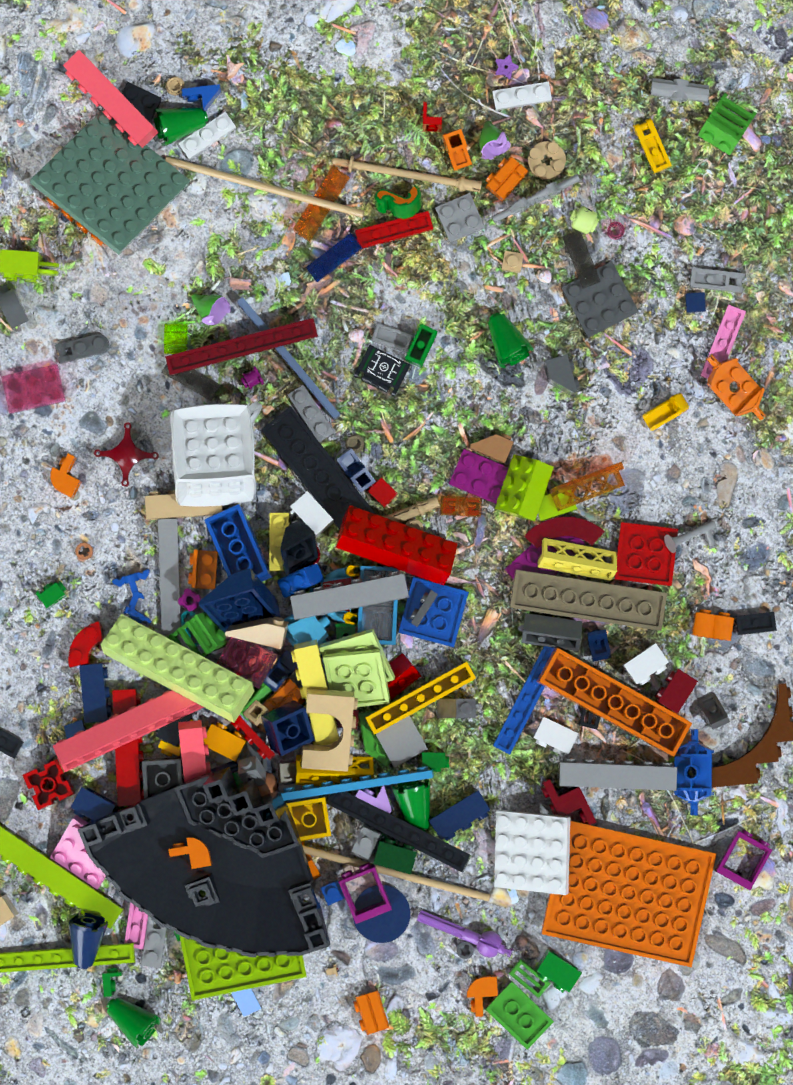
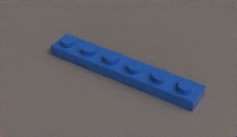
[493,646,554,755]

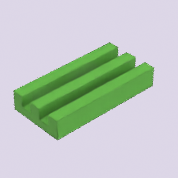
[508,958,551,998]

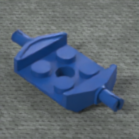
[674,729,714,815]

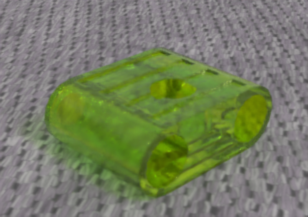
[164,323,188,354]

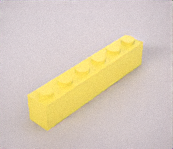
[291,639,340,745]

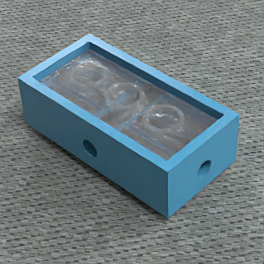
[357,566,399,645]

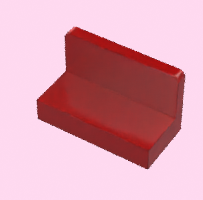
[423,102,442,132]
[387,653,421,700]

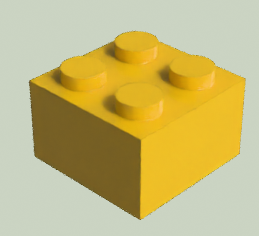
[287,797,331,841]

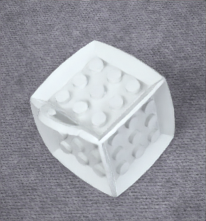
[170,401,262,506]

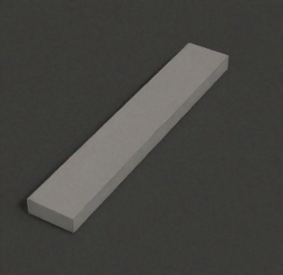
[158,519,181,634]

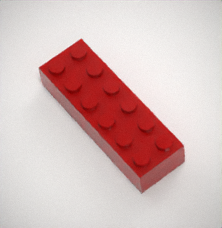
[335,505,458,586]

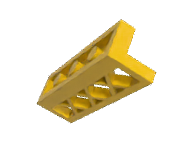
[295,755,374,786]

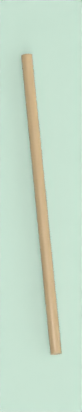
[165,156,365,218]
[302,845,491,902]

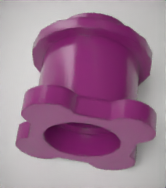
[240,366,264,390]
[178,588,201,611]

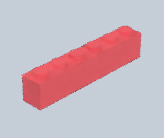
[63,50,159,148]

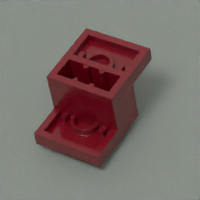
[540,779,596,825]

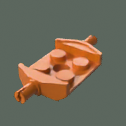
[706,353,766,420]

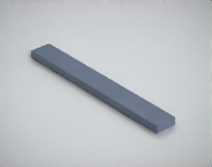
[237,297,341,420]

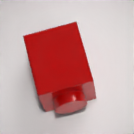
[368,477,398,509]

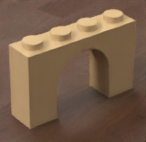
[301,688,358,772]

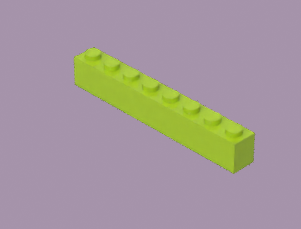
[0,824,125,929]

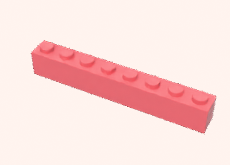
[53,690,204,772]

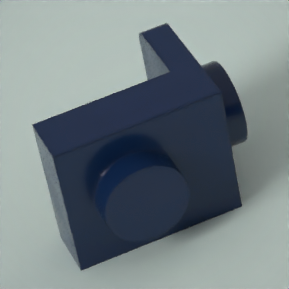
[587,629,611,662]

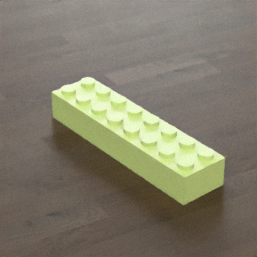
[100,614,254,723]

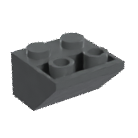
[544,354,580,397]

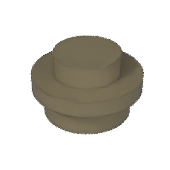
[345,434,364,454]

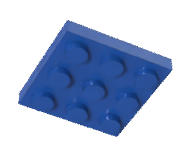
[398,577,469,648]

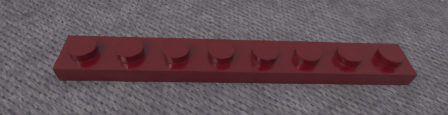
[165,318,319,375]

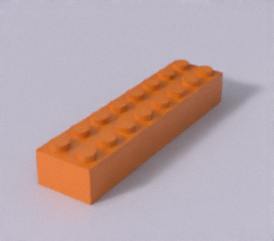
[536,648,692,757]

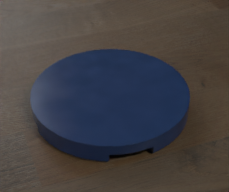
[353,885,410,943]

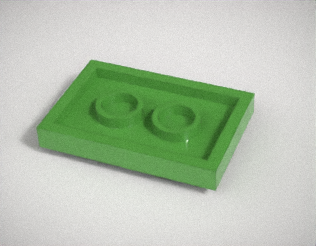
[485,981,554,1050]

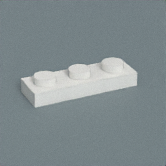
[492,81,552,111]
[178,112,236,160]

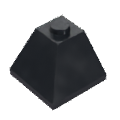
[280,519,318,576]

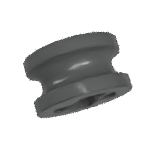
[457,941,474,959]

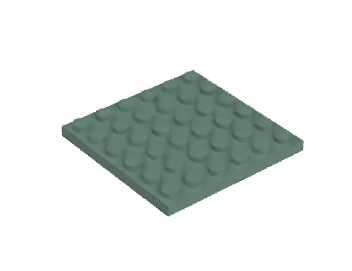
[30,109,190,255]

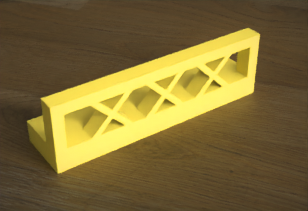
[538,538,617,581]

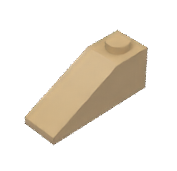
[225,617,289,649]

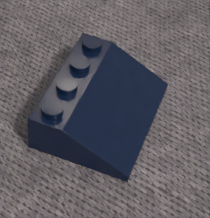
[199,568,280,633]

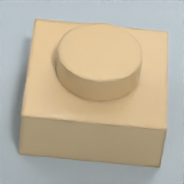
[502,251,524,273]

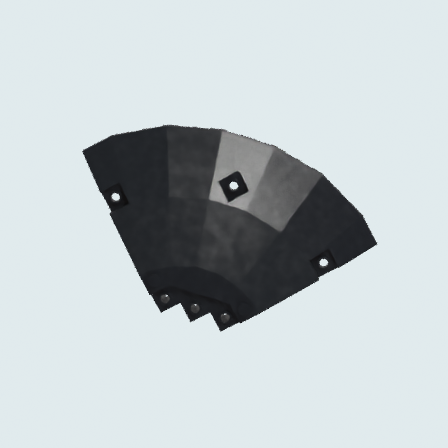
[78,767,331,957]

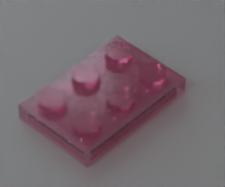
[1,364,66,414]
[216,637,278,689]

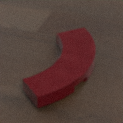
[523,517,605,549]

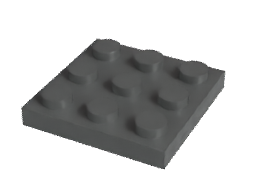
[561,261,639,338]

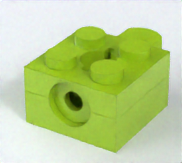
[0,249,59,283]

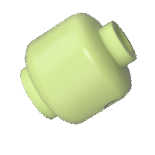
[569,206,599,234]

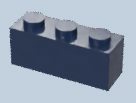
[79,663,112,723]
[429,790,490,841]

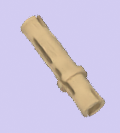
[383,496,440,523]

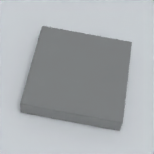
[376,716,428,768]

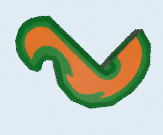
[374,185,422,219]

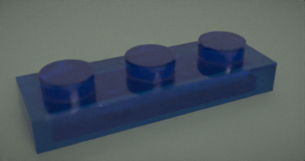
[306,233,363,283]

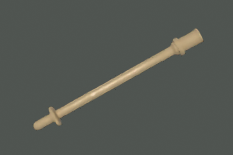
[331,156,482,193]

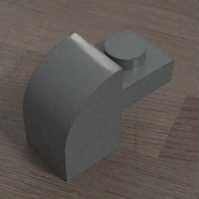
[0,282,29,328]

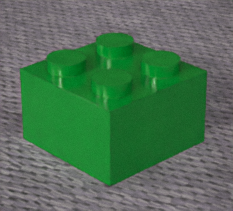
[535,949,582,993]

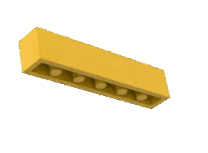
[365,662,476,735]

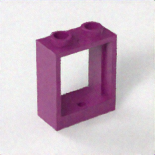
[714,829,772,890]
[338,863,392,924]

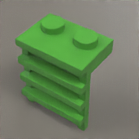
[698,93,757,155]
[168,612,228,657]

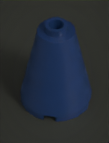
[69,913,108,969]

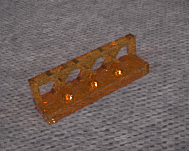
[293,164,350,242]
[549,461,625,511]

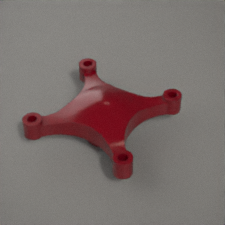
[94,422,159,487]

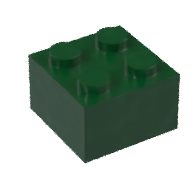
[374,838,417,875]

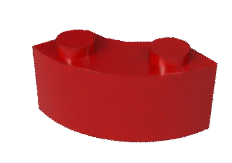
[68,621,105,668]

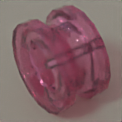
[607,222,625,240]

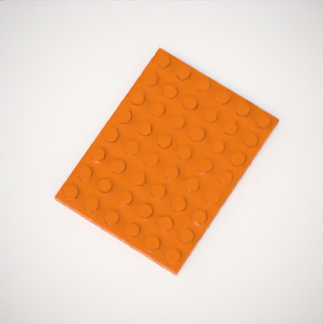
[541,821,716,967]

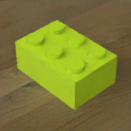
[495,454,554,521]

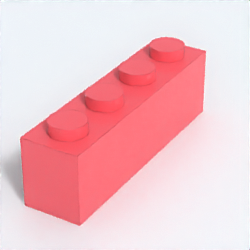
[178,720,211,782]

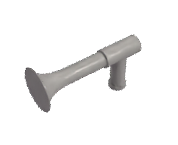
[664,521,717,553]

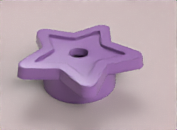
[495,55,519,79]

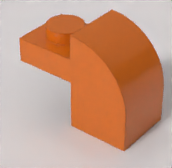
[442,128,472,171]
[50,453,82,499]
[168,838,212,869]
[466,975,498,1017]

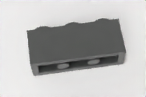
[521,613,583,651]

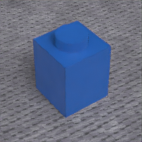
[321,880,345,906]

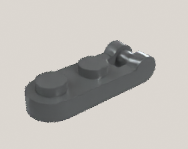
[55,334,109,364]

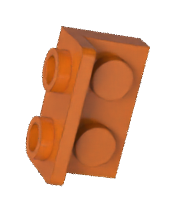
[188,549,218,590]

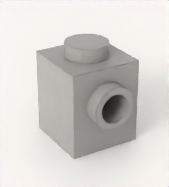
[238,755,266,786]

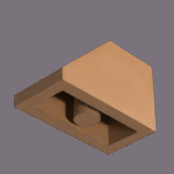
[469,433,514,464]

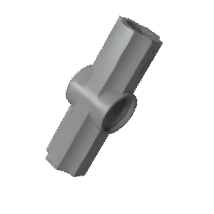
[650,78,709,103]

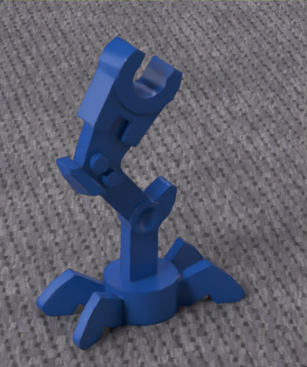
[112,569,152,624]

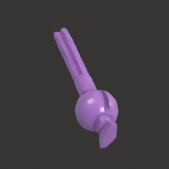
[417,910,514,958]

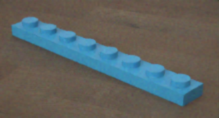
[281,766,434,801]

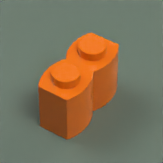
[691,609,734,641]

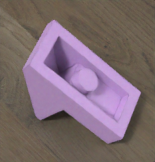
[356,786,392,814]

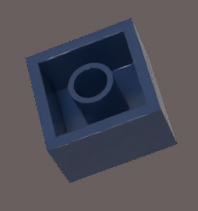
[261,700,314,756]
[70,786,118,823]

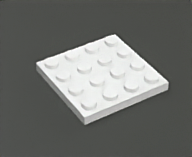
[494,810,570,895]

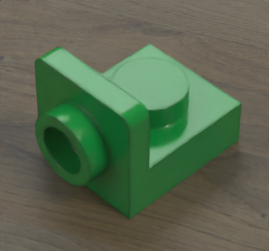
[102,968,123,997]

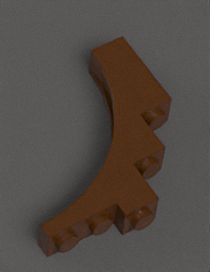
[712,683,793,788]

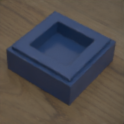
[685,292,706,313]

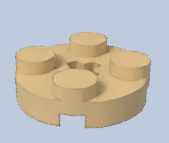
[528,141,566,180]

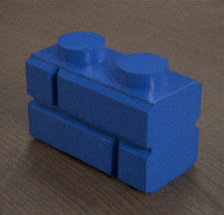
[277,564,324,598]

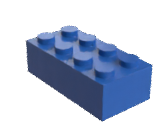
[204,504,272,582]

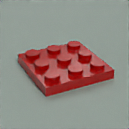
[614,522,678,586]

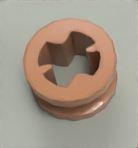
[75,543,94,560]

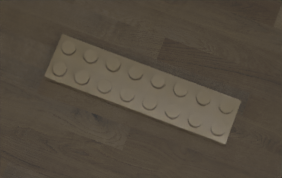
[509,570,667,631]

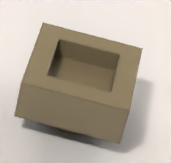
[278,761,296,783]

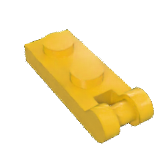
[633,118,672,174]

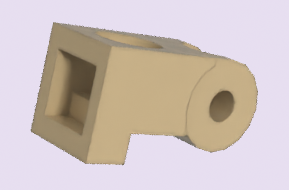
[243,700,270,734]

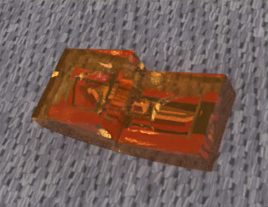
[440,496,482,517]

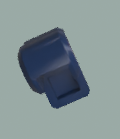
[262,650,298,692]

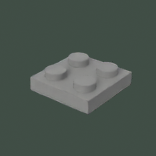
[435,193,485,243]

